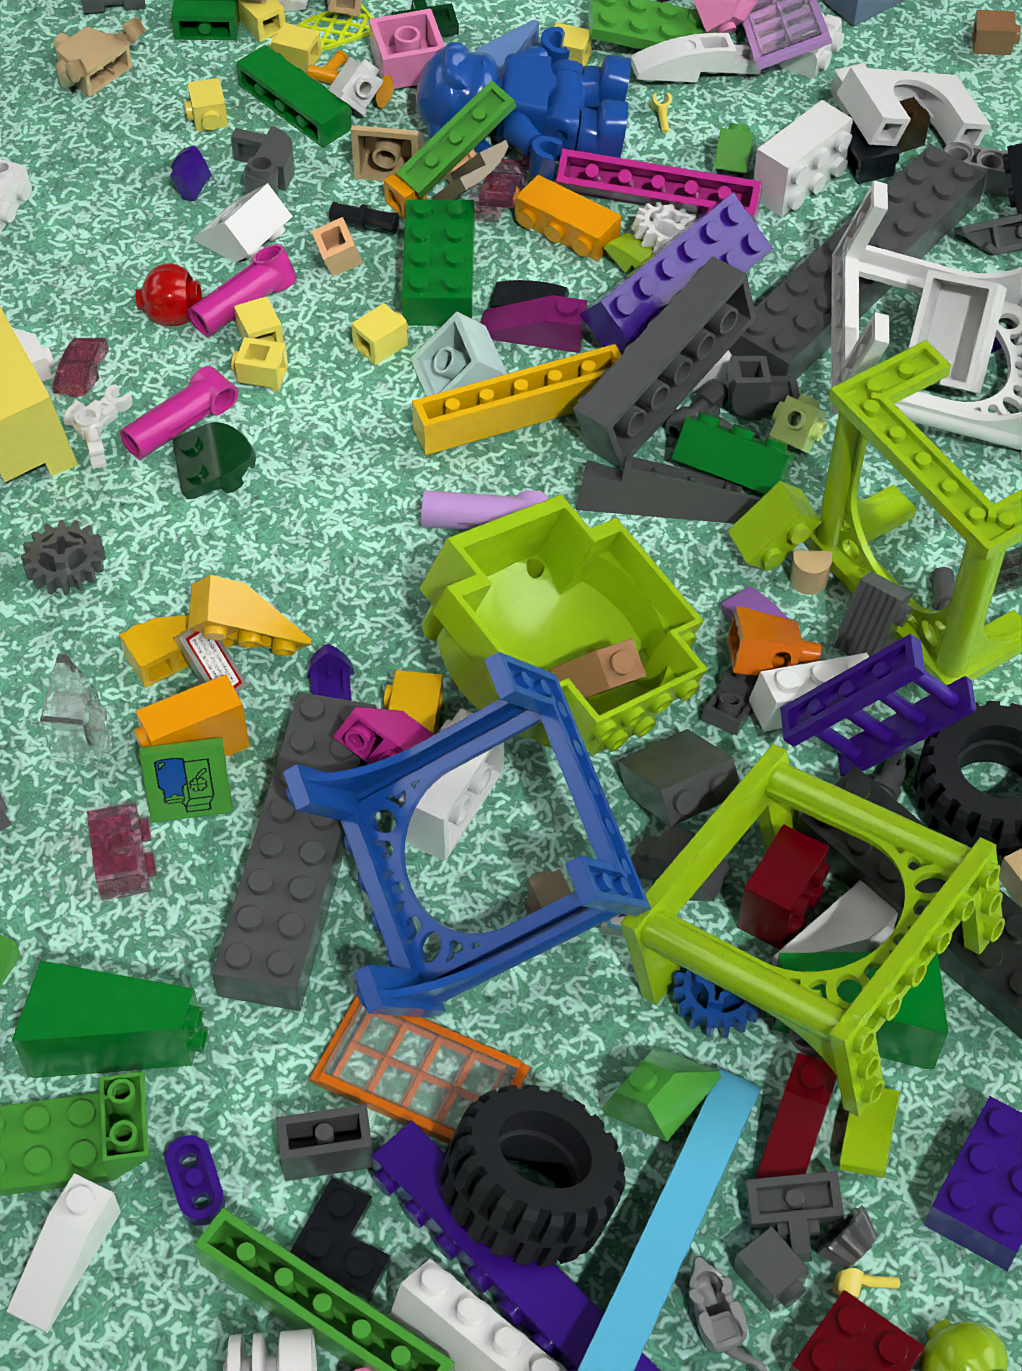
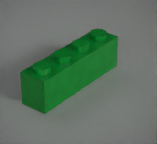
[236,45,352,148]

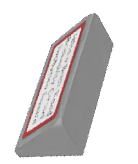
[173,629,248,693]

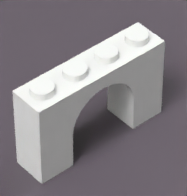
[837,67,990,146]

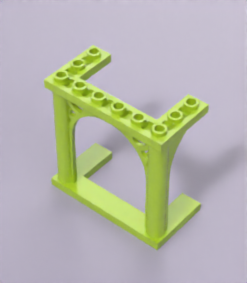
[804,340,1022,686]
[620,744,1005,1117]

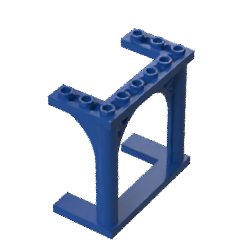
[283,652,651,1018]

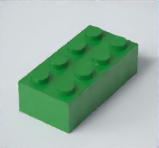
[401,199,475,326]

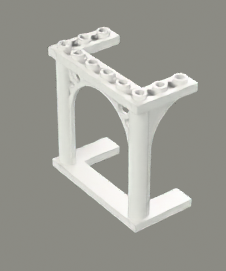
[831,181,1022,462]

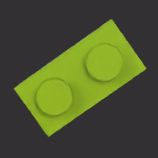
[728,481,822,571]

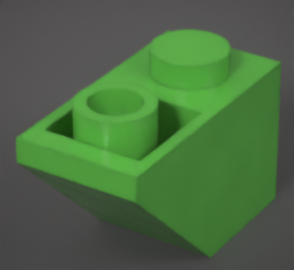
[714,123,756,175]

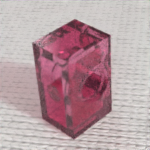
[87,802,157,901]

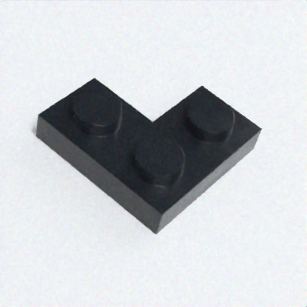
[290,1178,391,1301]

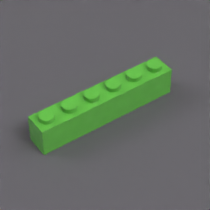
[194,1208,455,1371]

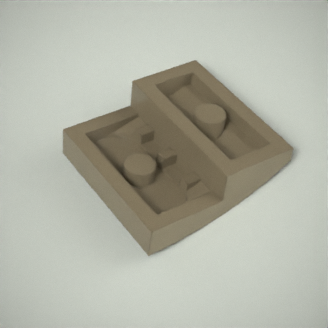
[431,140,509,200]

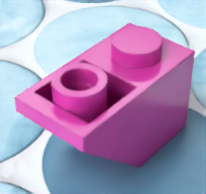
[333,707,434,764]

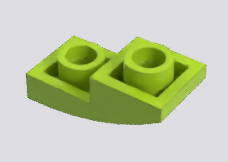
[603,233,653,273]
[839,1088,900,1178]

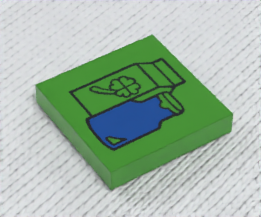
[139,737,233,823]

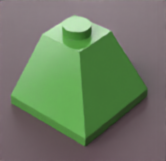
[601,1046,722,1141]

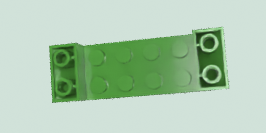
[0,1071,150,1196]

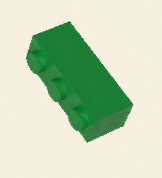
[672,412,796,494]

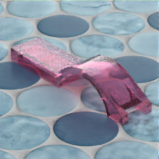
[479,154,530,208]

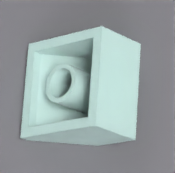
[410,312,507,396]

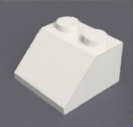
[193,183,293,262]

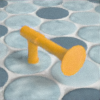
[307,50,394,108]

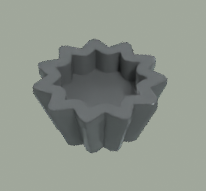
[815,1205,877,1269]

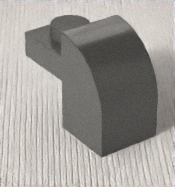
[231,126,295,191]
[726,356,800,421]
[631,825,731,901]

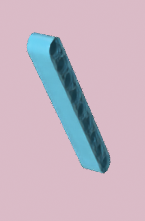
[578,1068,762,1371]

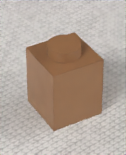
[972,10,1021,55]

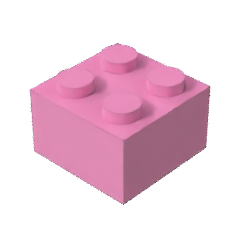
[369,9,445,89]

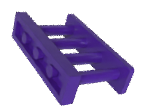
[780,634,976,777]

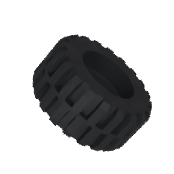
[913,701,1022,860]
[439,1084,626,1267]

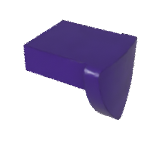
[170,146,211,201]
[306,644,354,701]

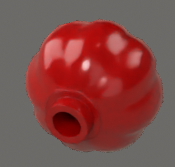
[135,263,202,327]

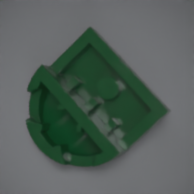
[173,422,256,500]

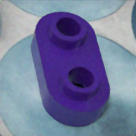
[165,1135,225,1226]

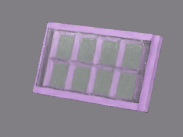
[742,0,832,70]

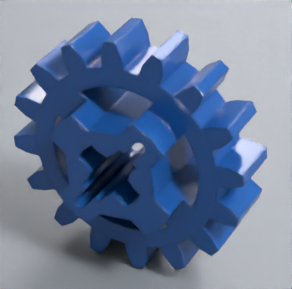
[672,966,761,1038]

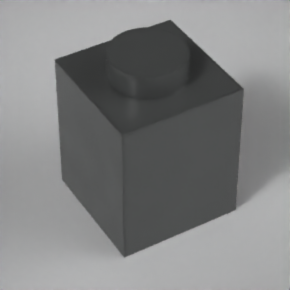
[733,1226,809,1312]

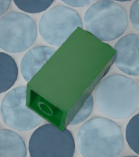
[765,952,948,1069]
[12,960,208,1078]

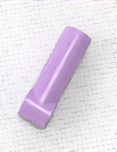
[421,490,550,530]

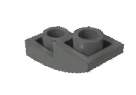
[701,666,759,735]

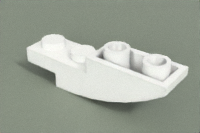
[630,33,762,84]

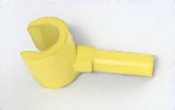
[649,92,672,133]
[832,1268,900,1299]

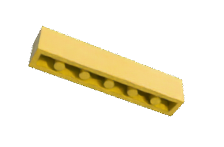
[412,344,622,455]

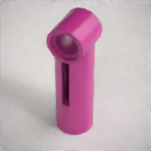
[187,244,297,338]
[119,366,238,460]

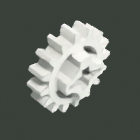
[632,202,697,254]

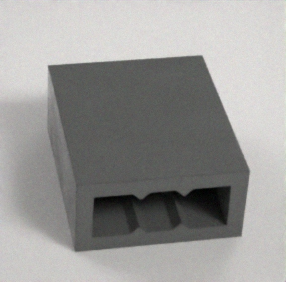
[618,729,740,827]

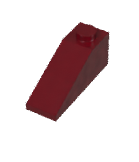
[755,1053,837,1179]

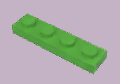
[396,80,517,199]

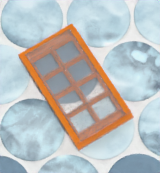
[310,995,530,1144]

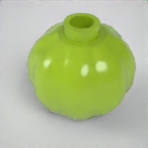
[919,1319,1008,1371]

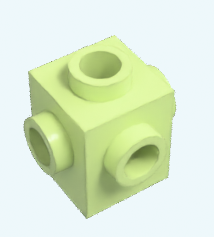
[769,394,828,453]

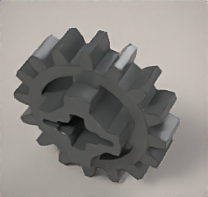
[21,520,106,595]

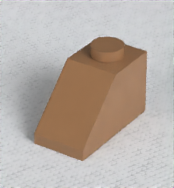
[548,638,646,699]

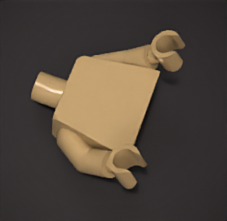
[53,17,146,98]

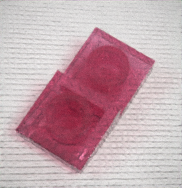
[52,338,109,397]

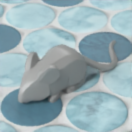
[688,1256,767,1371]

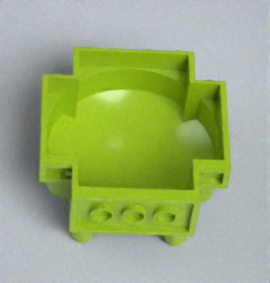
[419,494,708,756]

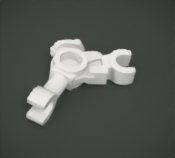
[63,384,133,469]

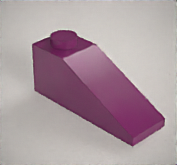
[481,295,587,353]

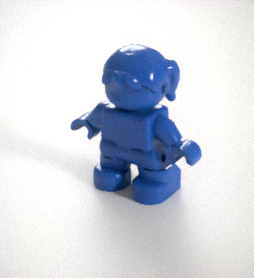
[416,27,631,180]

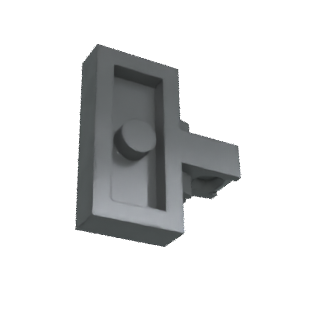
[746,1171,844,1262]

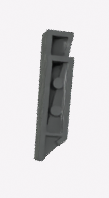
[954,214,1022,255]
[576,455,762,524]

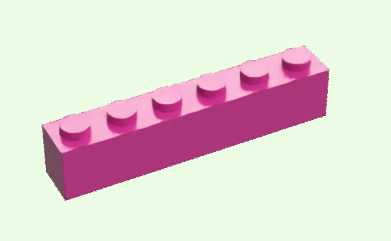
[556,148,762,223]

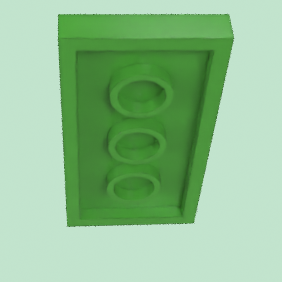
[588,0,707,50]

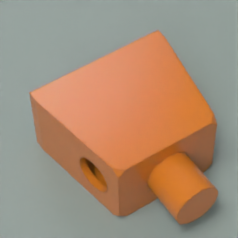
[727,606,821,676]

